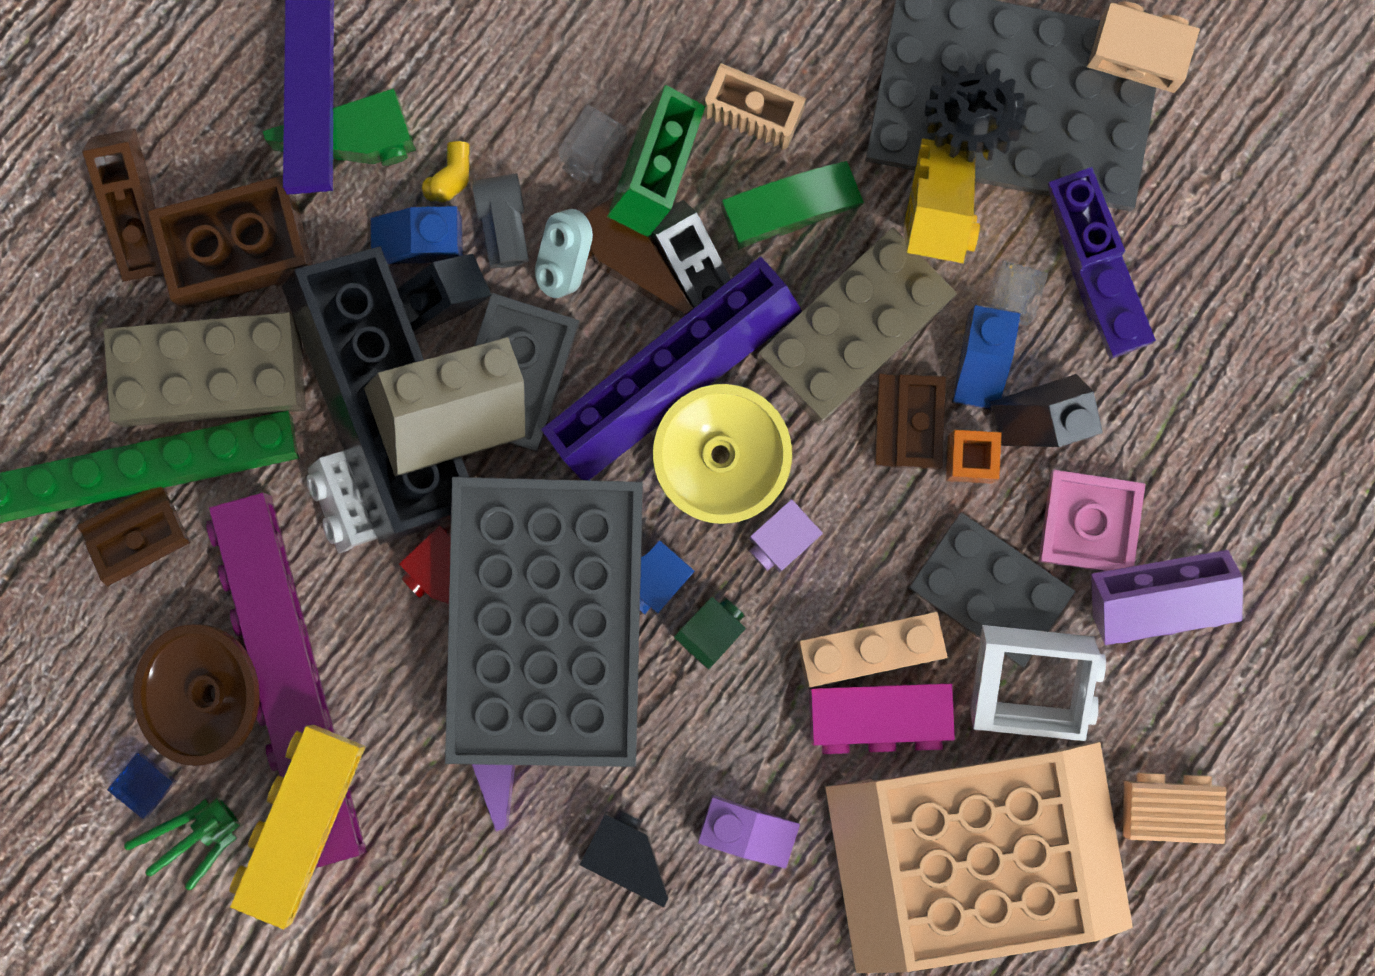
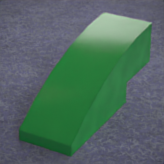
[721,161,864,250]

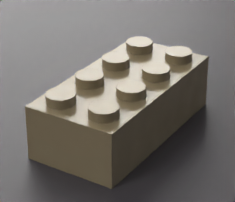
[756,227,957,426]
[103,312,306,427]

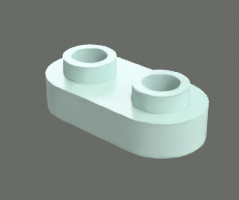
[535,209,593,298]

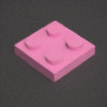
[1038,470,1145,572]

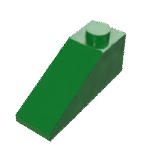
[262,88,416,166]

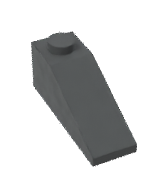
[650,200,731,309]

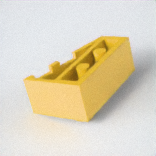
[903,138,980,264]

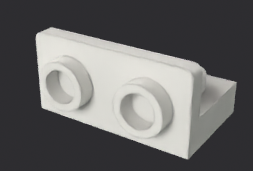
[307,451,377,554]

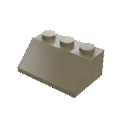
[364,337,525,476]

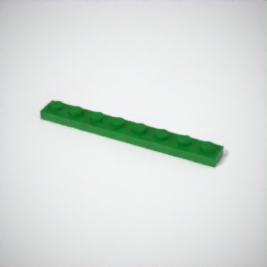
[0,410,299,523]

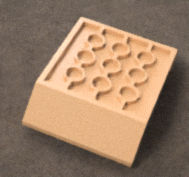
[825,742,1133,973]

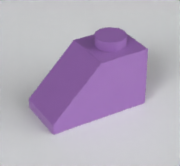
[698,795,800,868]

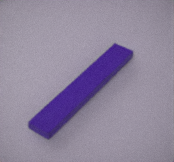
[283,0,334,195]

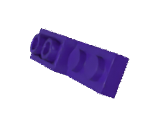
[1047,167,1156,359]

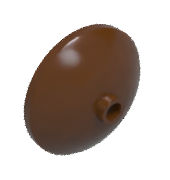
[133,624,260,766]

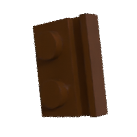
[874,373,946,470]
[77,487,190,586]

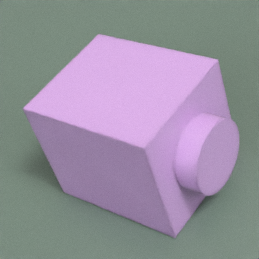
[749,499,823,573]

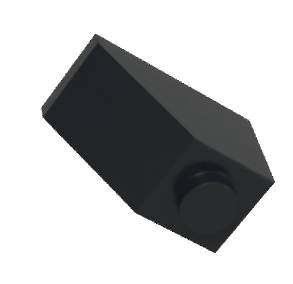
[397,254,492,336]
[990,374,1103,447]
[580,808,669,907]

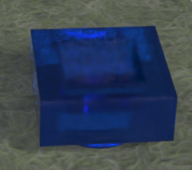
[107,752,177,819]

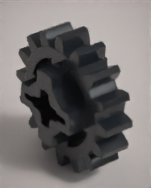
[924,64,1027,162]

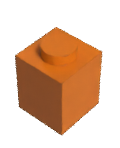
[946,430,1001,484]

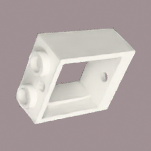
[970,625,1106,741]

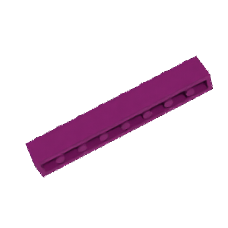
[206,493,367,868]

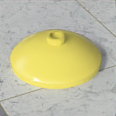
[653,384,792,524]

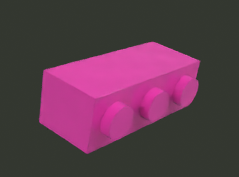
[809,683,955,754]

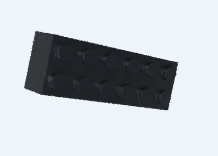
[282,246,469,545]

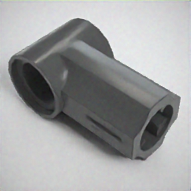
[472,173,529,269]

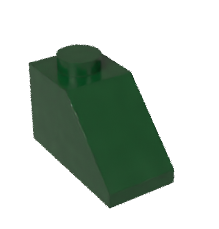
[674,597,746,670]

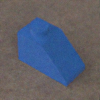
[371,206,463,264]
[952,305,1021,410]

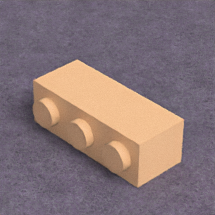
[797,612,948,687]

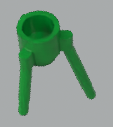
[124,797,241,890]

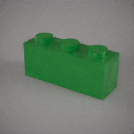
[607,85,706,237]

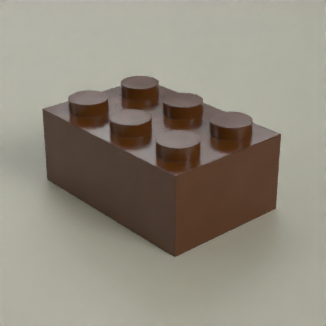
[148,175,313,309]

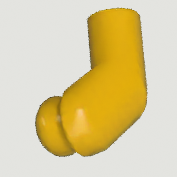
[421,141,470,203]

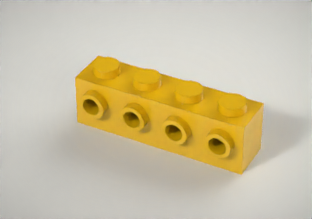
[229,725,366,930]

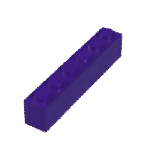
[541,256,802,481]

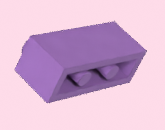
[1091,550,1243,645]

